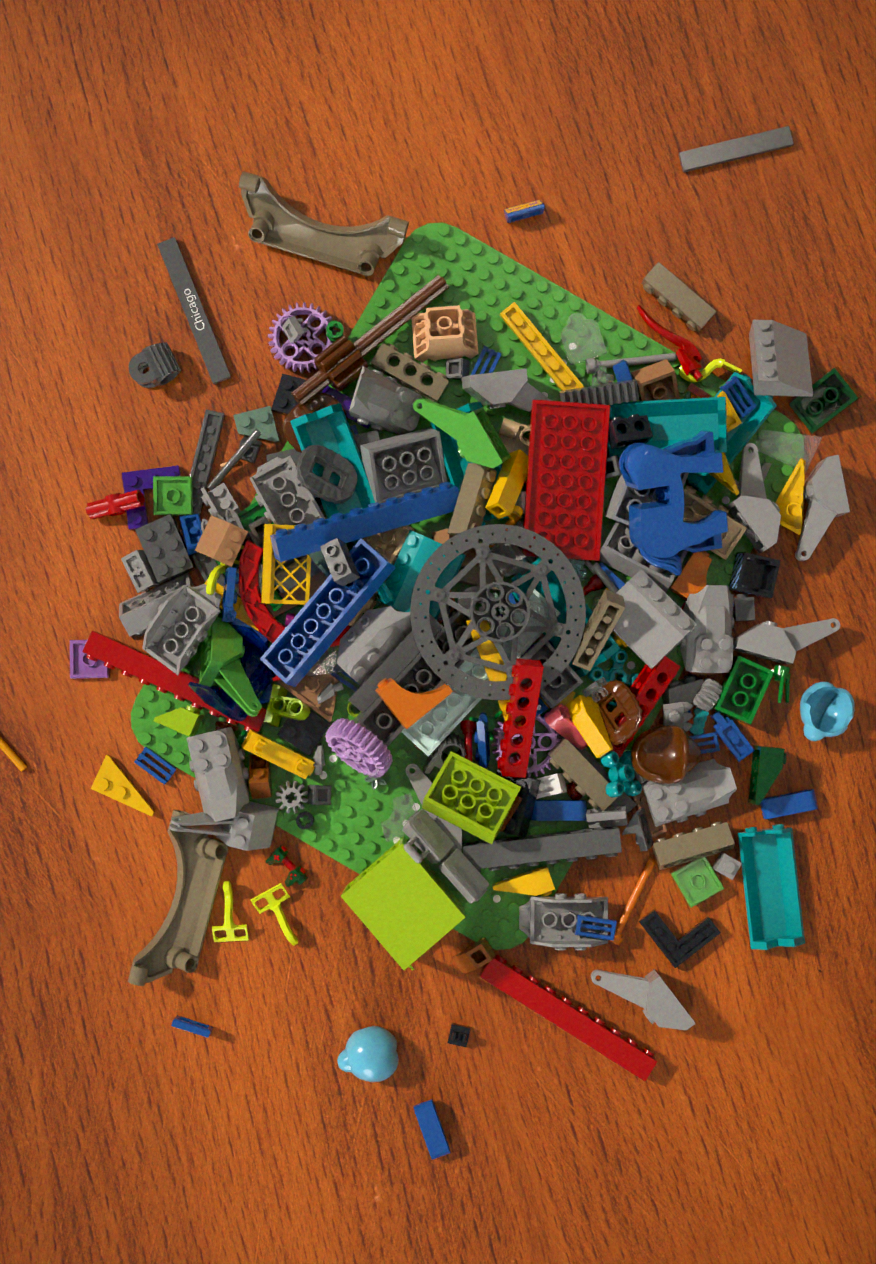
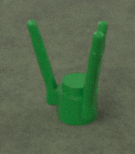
[762,665,791,703]
[469,711,503,741]

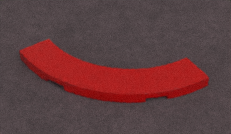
[238,540,286,643]

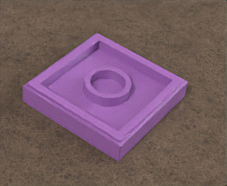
[70,640,110,679]

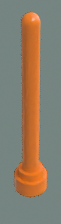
[608,858,655,946]

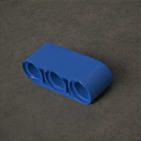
[760,789,818,819]
[531,800,587,821]
[413,1099,451,1160]

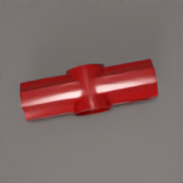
[86,490,145,520]

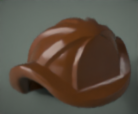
[631,725,701,784]

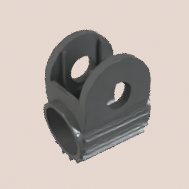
[128,343,181,388]
[423,733,466,775]

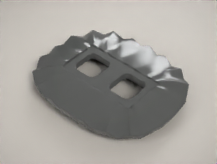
[296,445,357,504]

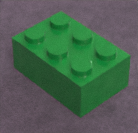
[712,656,774,725]

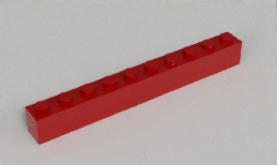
[82,631,267,732]
[479,954,657,1081]

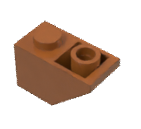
[249,754,272,799]
[452,937,495,973]

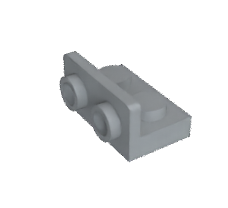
[201,483,241,520]
[586,805,627,828]

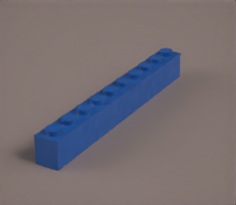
[270,482,459,562]

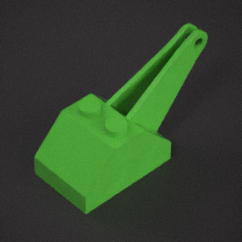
[413,398,512,468]
[199,617,262,717]

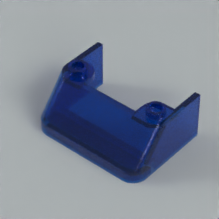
[188,624,276,721]

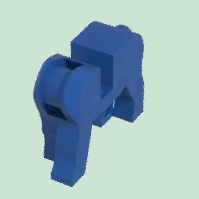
[619,430,728,576]

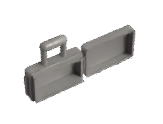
[402,809,489,904]

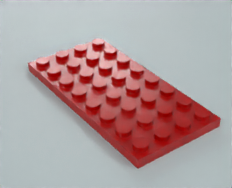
[522,399,610,561]

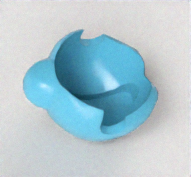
[800,682,855,741]
[337,1026,399,1082]

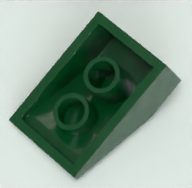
[789,367,862,434]
[748,745,787,805]

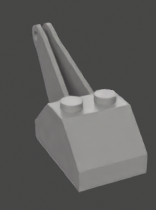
[461,369,551,412]
[726,443,781,554]
[795,455,850,561]
[733,618,840,664]
[406,763,462,854]
[170,801,279,851]
[591,970,696,1031]

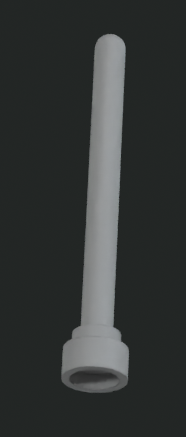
[586,353,677,374]

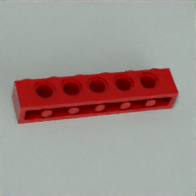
[611,656,681,758]
[497,658,544,778]

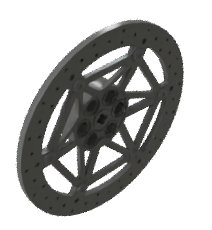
[410,524,586,700]

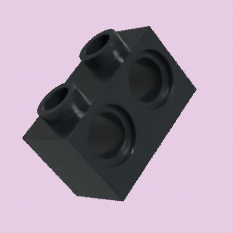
[608,414,653,449]

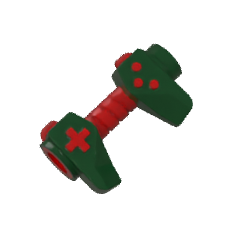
[266,845,308,887]

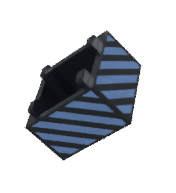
[729,552,781,598]

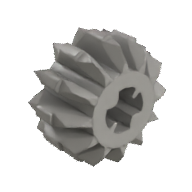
[692,678,722,712]
[276,781,308,813]

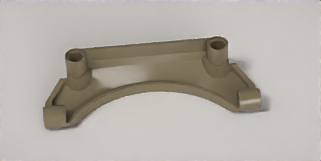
[239,171,409,276]
[128,810,228,986]

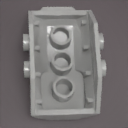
[349,366,422,435]
[250,456,325,530]
[142,584,221,675]
[679,585,734,673]
[337,606,417,685]
[186,727,249,822]
[641,759,737,827]
[519,893,608,950]

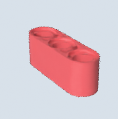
[544,704,588,750]

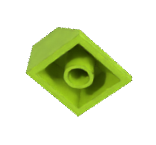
[153,705,204,737]

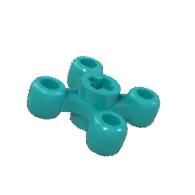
[587,649,639,706]
[601,750,642,798]

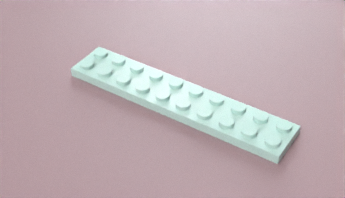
[401,589,560,757]

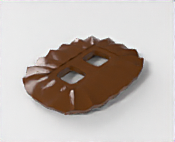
[282,393,348,453]
[593,680,643,745]

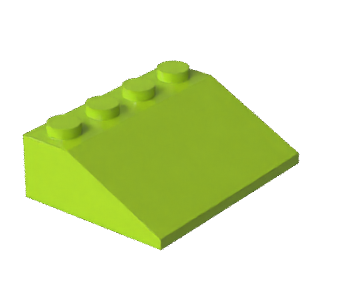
[422,751,521,844]

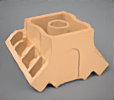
[412,305,478,362]

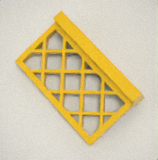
[261,524,311,605]

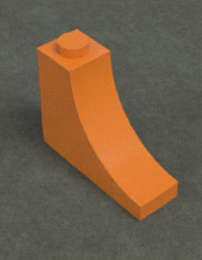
[669,551,712,600]
[375,678,453,729]

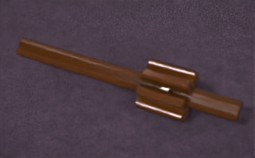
[291,275,449,406]

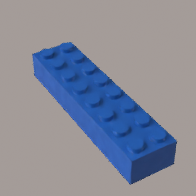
[260,538,396,687]

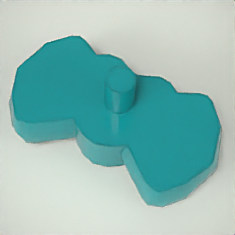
[689,707,709,735]

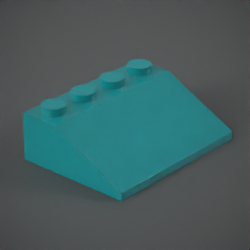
[378,530,466,620]

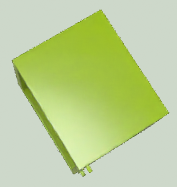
[341,837,465,971]

